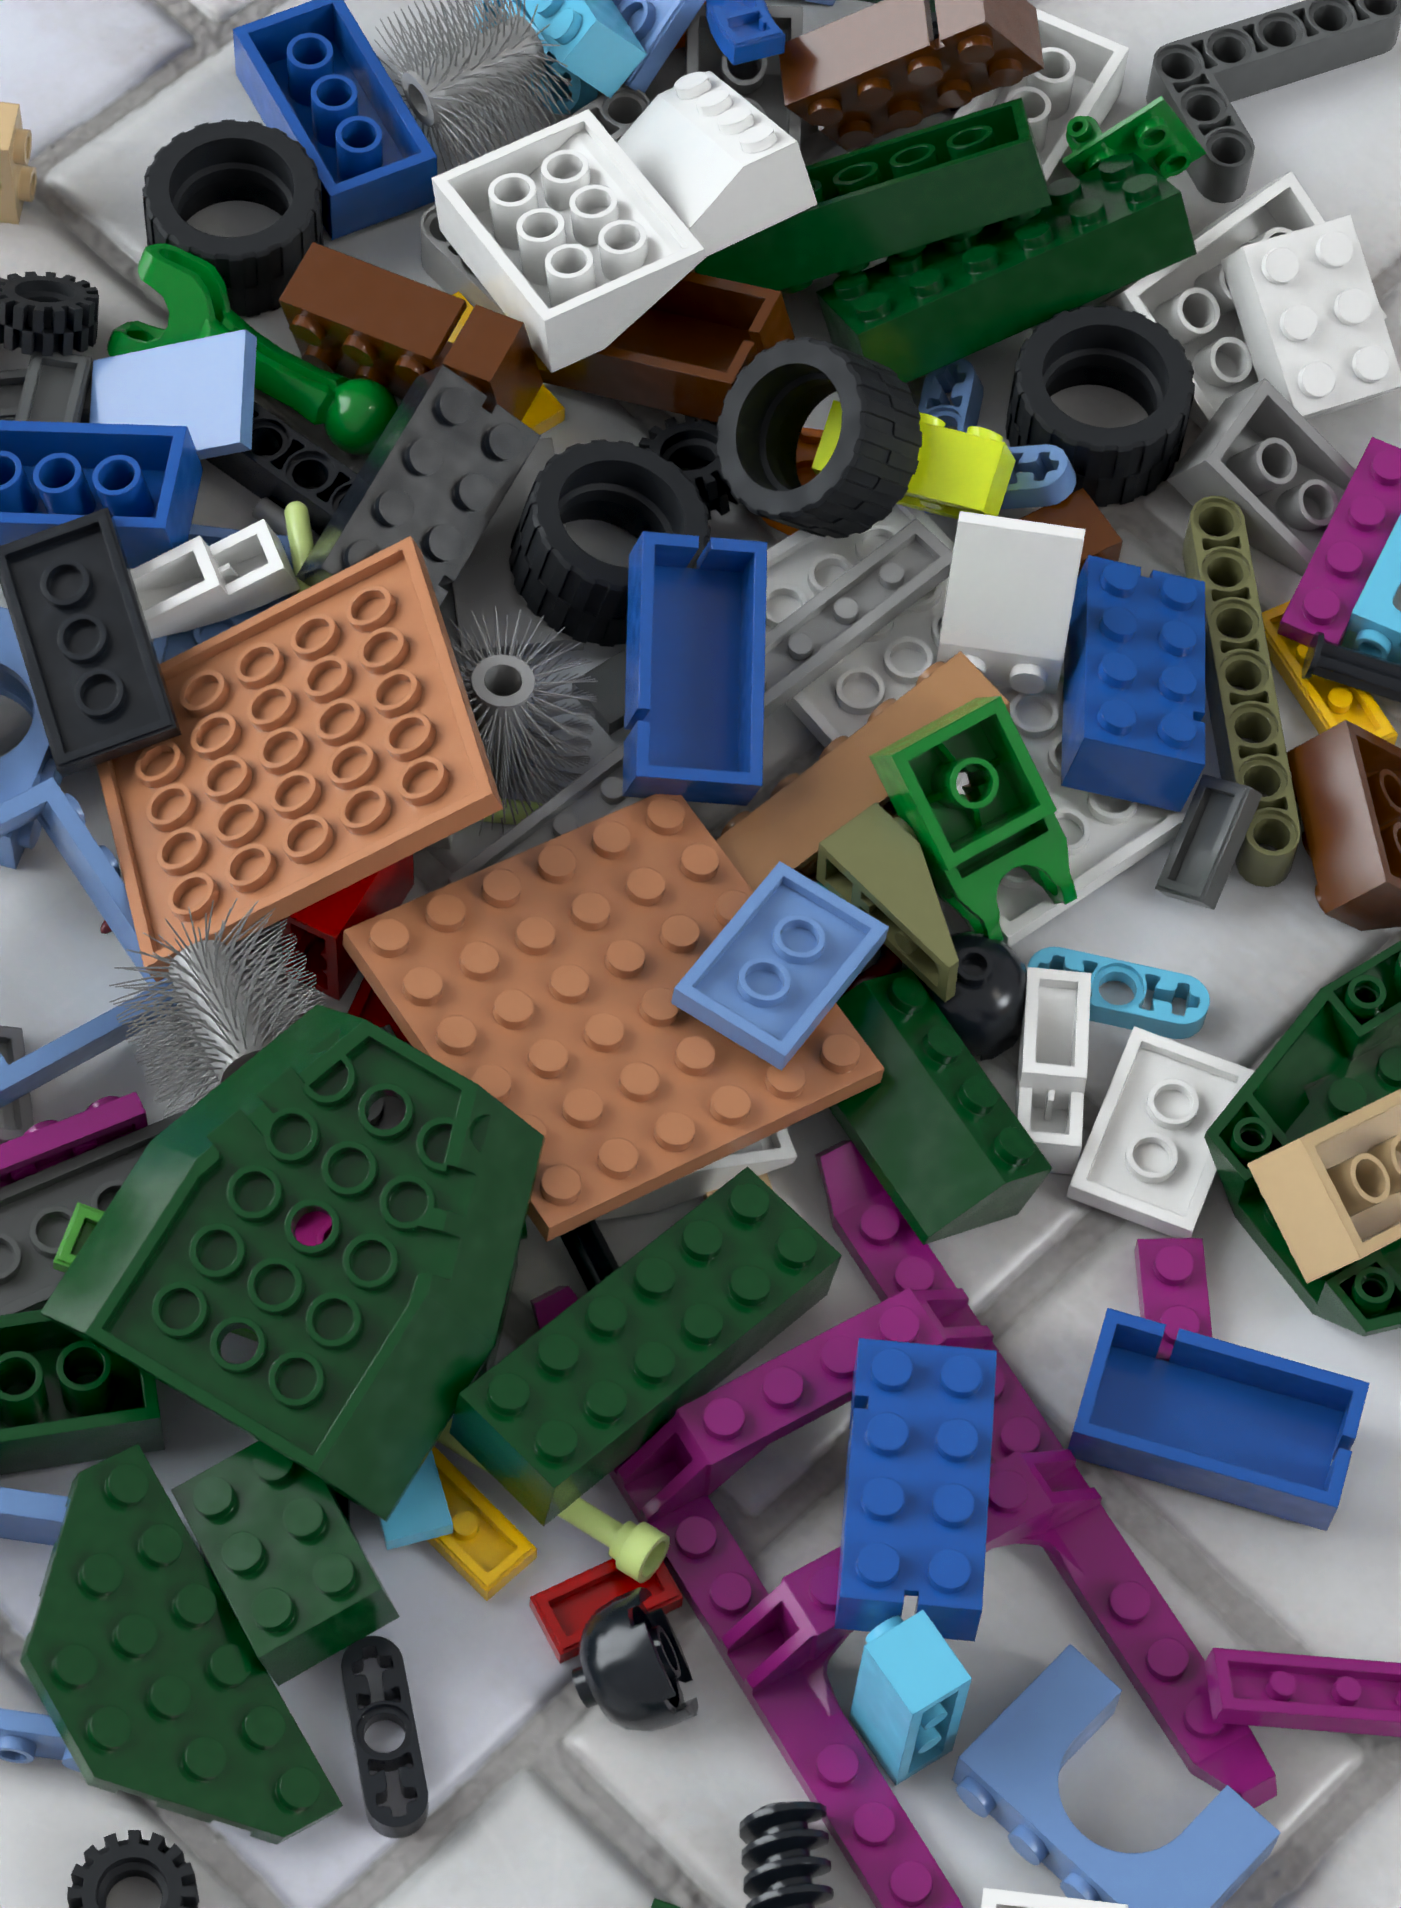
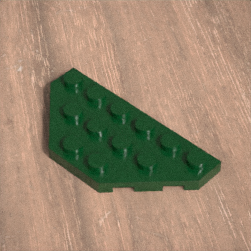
[20,1444,343,1845]

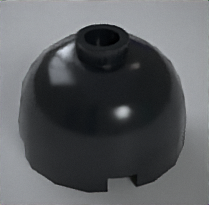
[914,931,1027,1061]
[572,1587,698,1732]

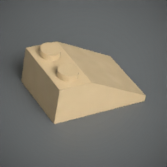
[1247,1089,1401,1283]

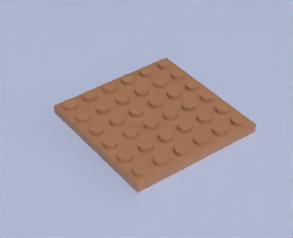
[97,536,504,982]
[342,794,885,1242]

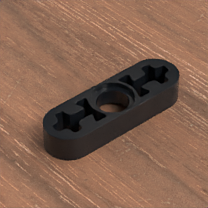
[341,1636,429,1838]

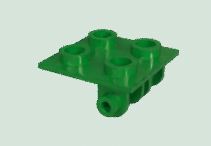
[1061,95,1206,179]

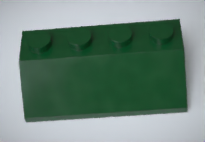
[828,969,1053,1245]

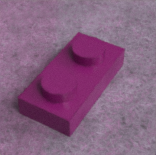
[1134,1238,1213,1362]

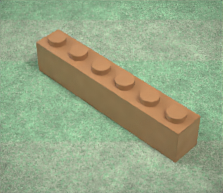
[715,651,1010,892]

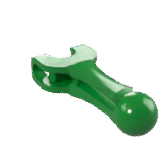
[107,243,398,456]

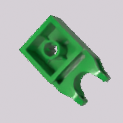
[869,696,1077,941]

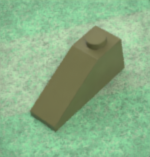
[816,802,959,1002]

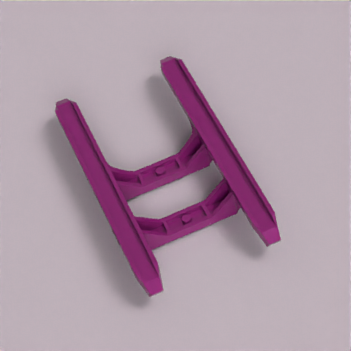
[530,1140,1277,1908]

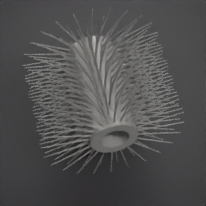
[374,0,573,171]
[448,607,598,836]
[109,898,327,1118]

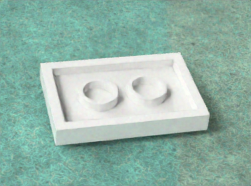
[1066,1026,1254,1238]

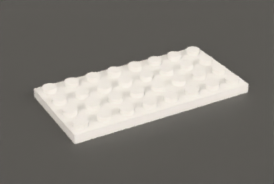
[766,504,1192,947]

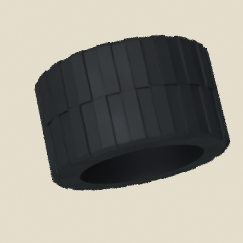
[142,119,324,317]
[1005,305,1195,507]
[716,337,922,539]
[509,439,711,647]

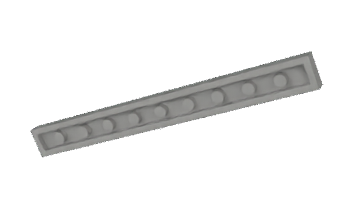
[448,519,953,884]

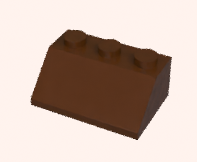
[1287,720,1401,931]

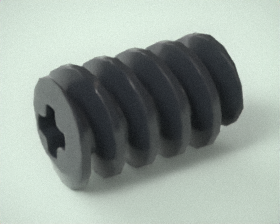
[739,1801,834,1908]

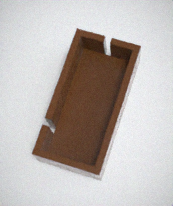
[779,0,1044,150]
[279,242,543,421]
[532,272,795,423]

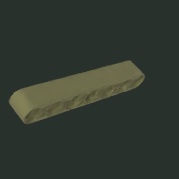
[1182,496,1301,887]

